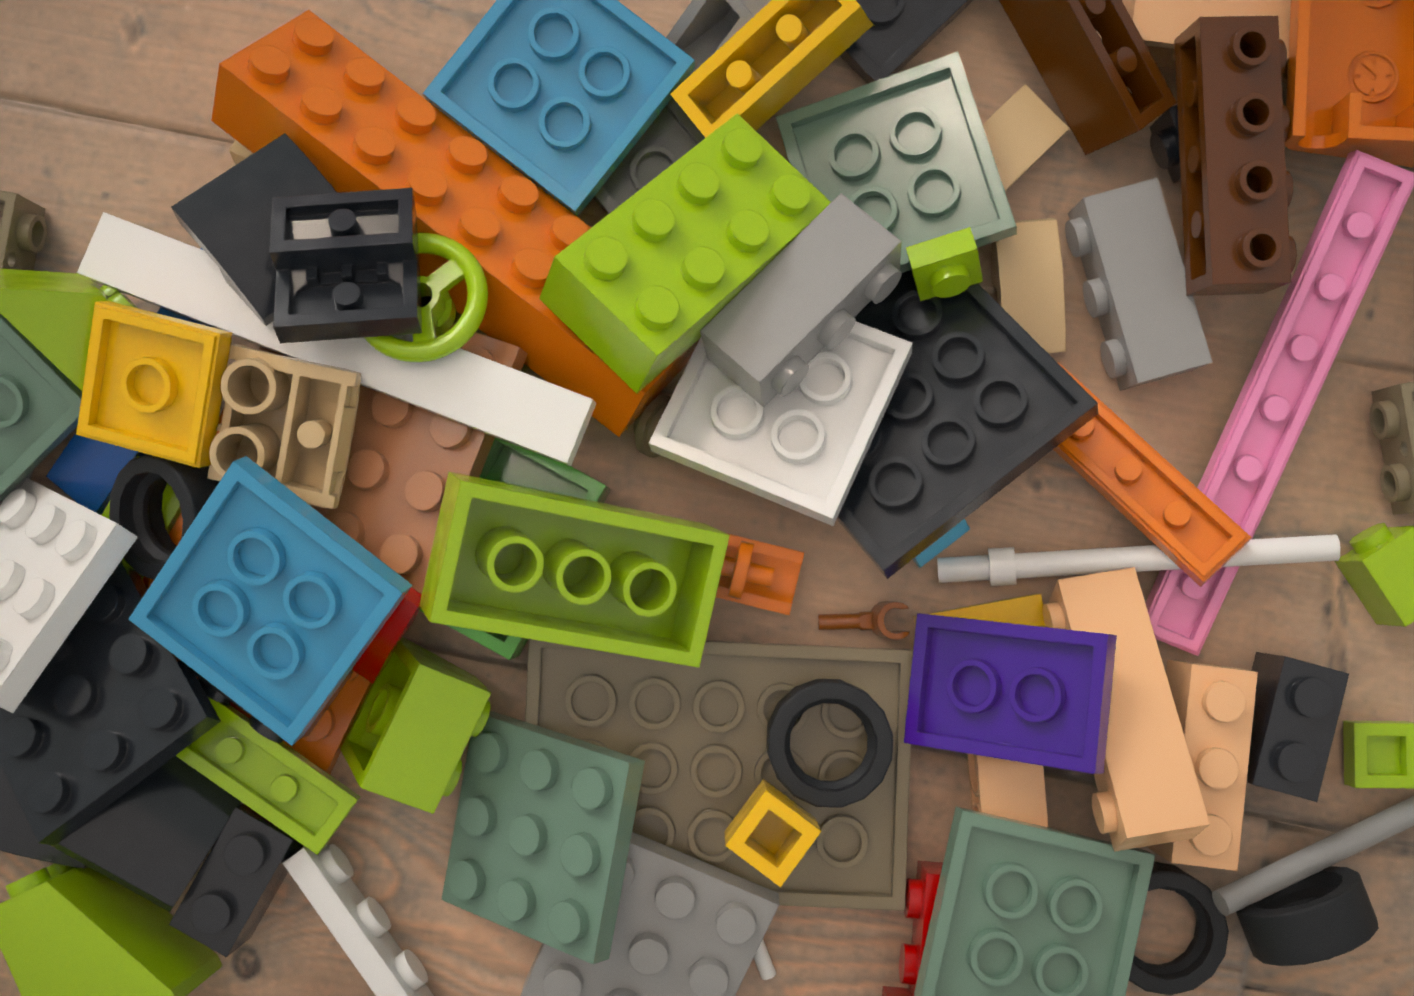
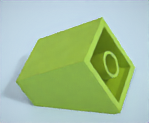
[0,863,223,996]

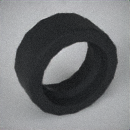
[109,454,220,580]
[766,679,893,808]
[1129,861,1229,995]
[1236,866,1379,966]

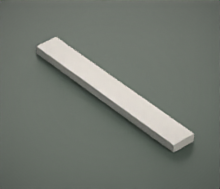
[77,212,597,466]

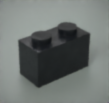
[1247,652,1349,802]
[169,803,303,957]

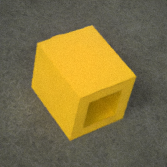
[724,779,821,888]

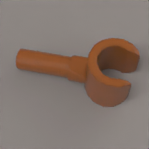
[818,601,910,640]

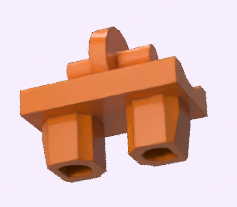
[716,534,805,615]

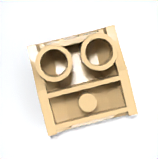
[207,344,361,509]

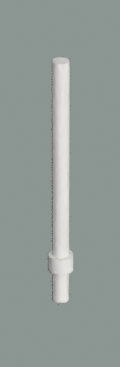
[937,534,1340,586]

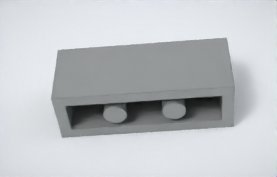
[1065,177,1212,391]
[700,193,902,407]

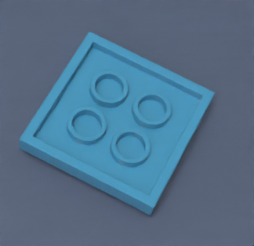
[422,0,695,217]
[128,456,413,746]

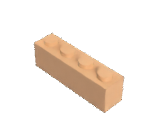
[1043,567,1210,852]

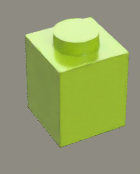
[1334,523,1414,627]

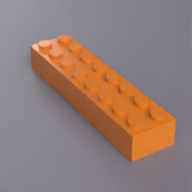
[211,10,700,437]

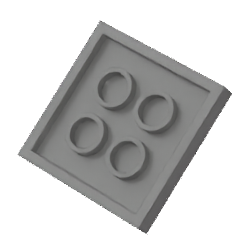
[521,832,779,996]

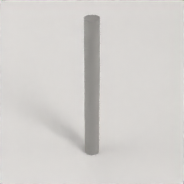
[1212,796,1414,916]

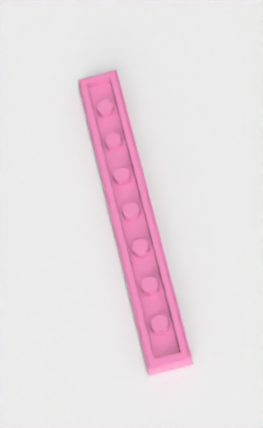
[1145,150,1414,656]

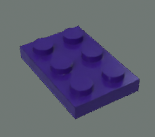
[904,613,1117,774]

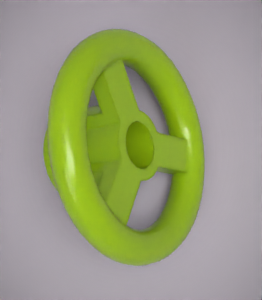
[364,233,488,363]

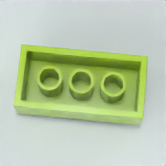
[539,113,831,394]
[419,472,730,668]

